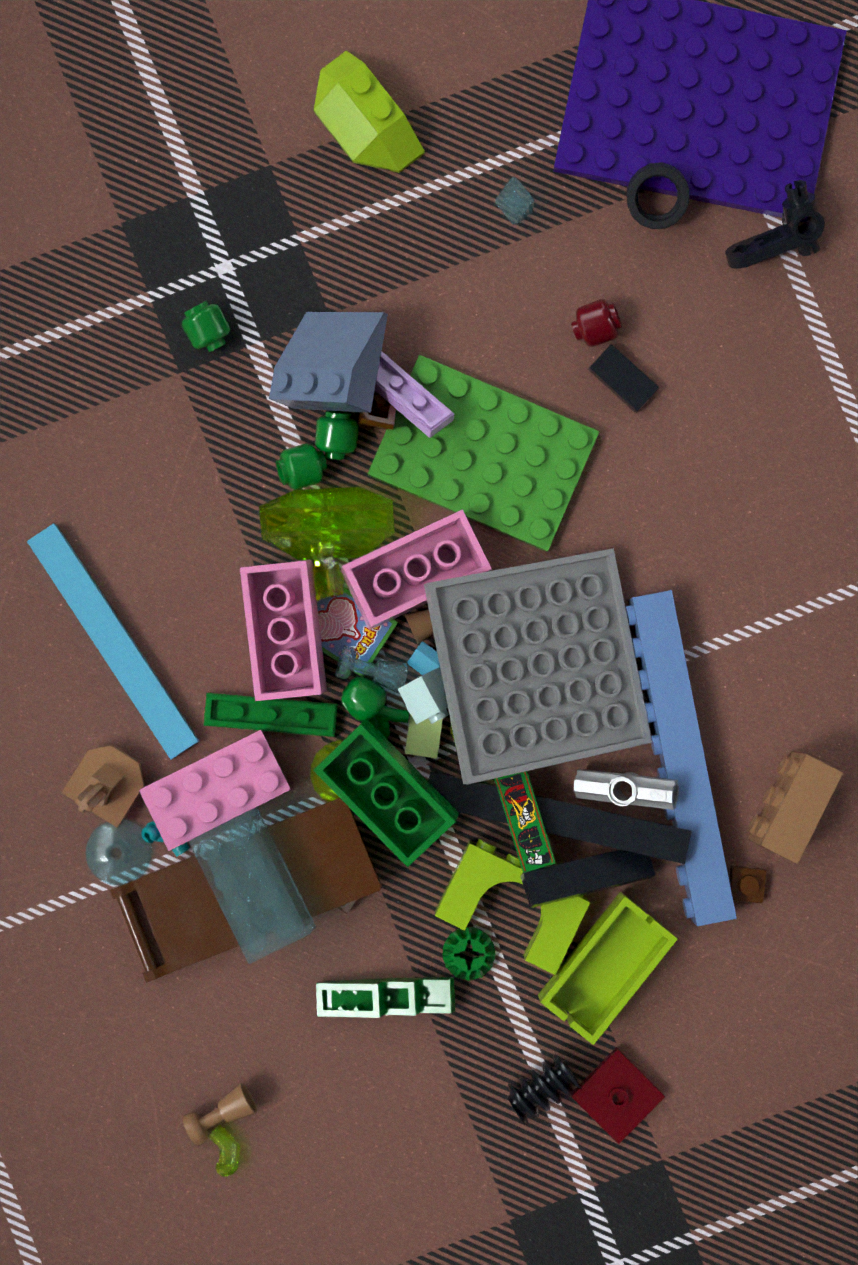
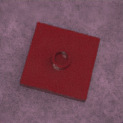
[571,1047,665,1144]

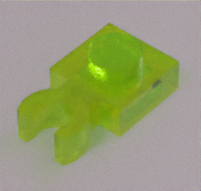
[310,539,344,600]

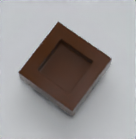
[729,865,766,903]

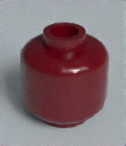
[571,299,622,347]

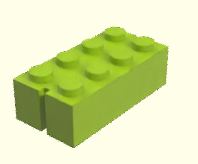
[538,891,678,1045]

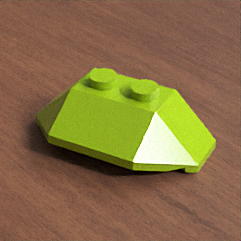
[314,51,425,173]

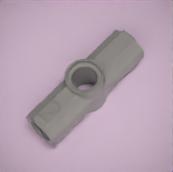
[574,769,679,810]

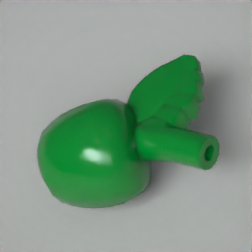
[341,677,409,739]

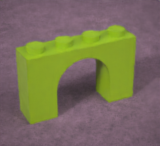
[435,839,590,975]

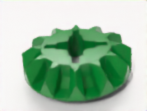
[443,927,496,981]

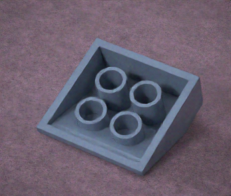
[269,312,388,413]

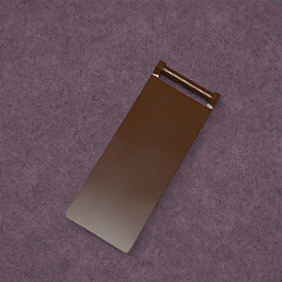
[110,798,382,983]

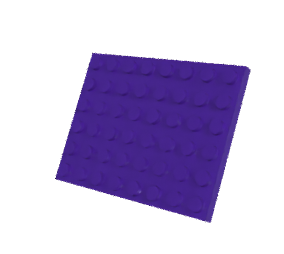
[553,0,847,222]

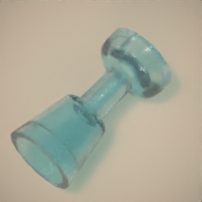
[335,645,409,694]

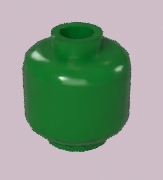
[181,300,231,352]
[315,410,359,460]
[276,443,327,490]

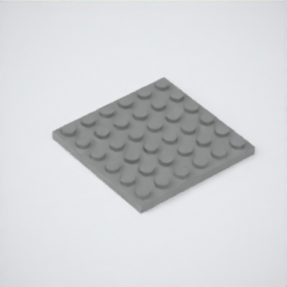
[424,548,652,785]

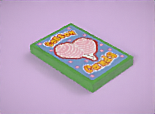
[314,569,398,677]

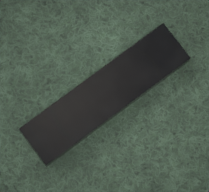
[520,850,656,908]

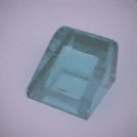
[495,177,534,225]

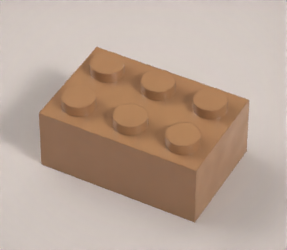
[747,752,843,864]

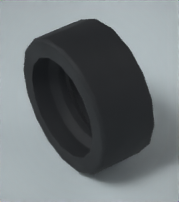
[627,162,689,229]

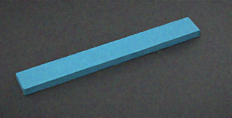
[27,523,199,760]

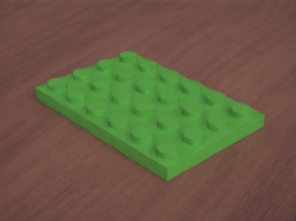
[368,355,599,552]

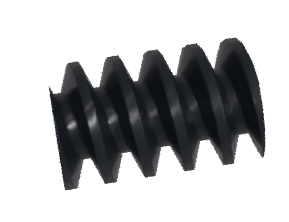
[508,1054,582,1125]

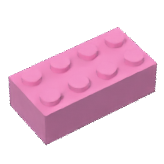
[340,509,492,630]
[240,560,327,701]
[139,730,291,851]

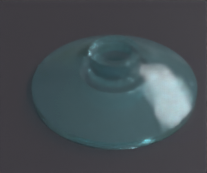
[86,820,152,885]

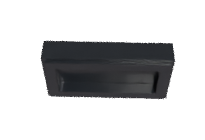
[588,344,659,413]

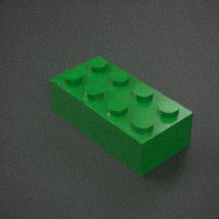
[313,719,459,867]

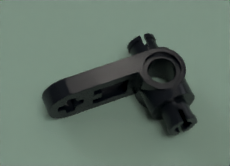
[725,180,825,269]

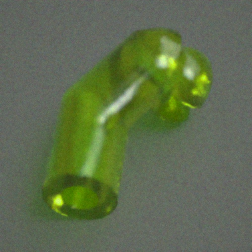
[208,1124,240,1177]

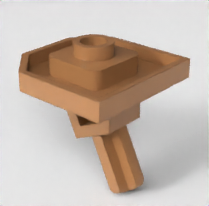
[61,745,145,828]

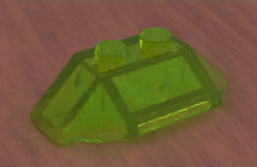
[259,487,395,560]

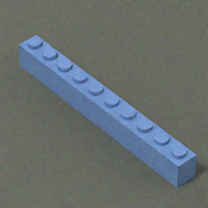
[625,590,737,926]

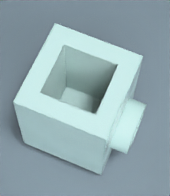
[398,667,449,724]

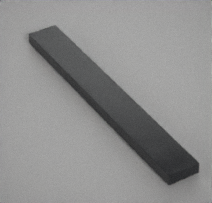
[428,772,692,864]

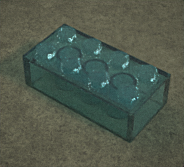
[188,807,316,964]

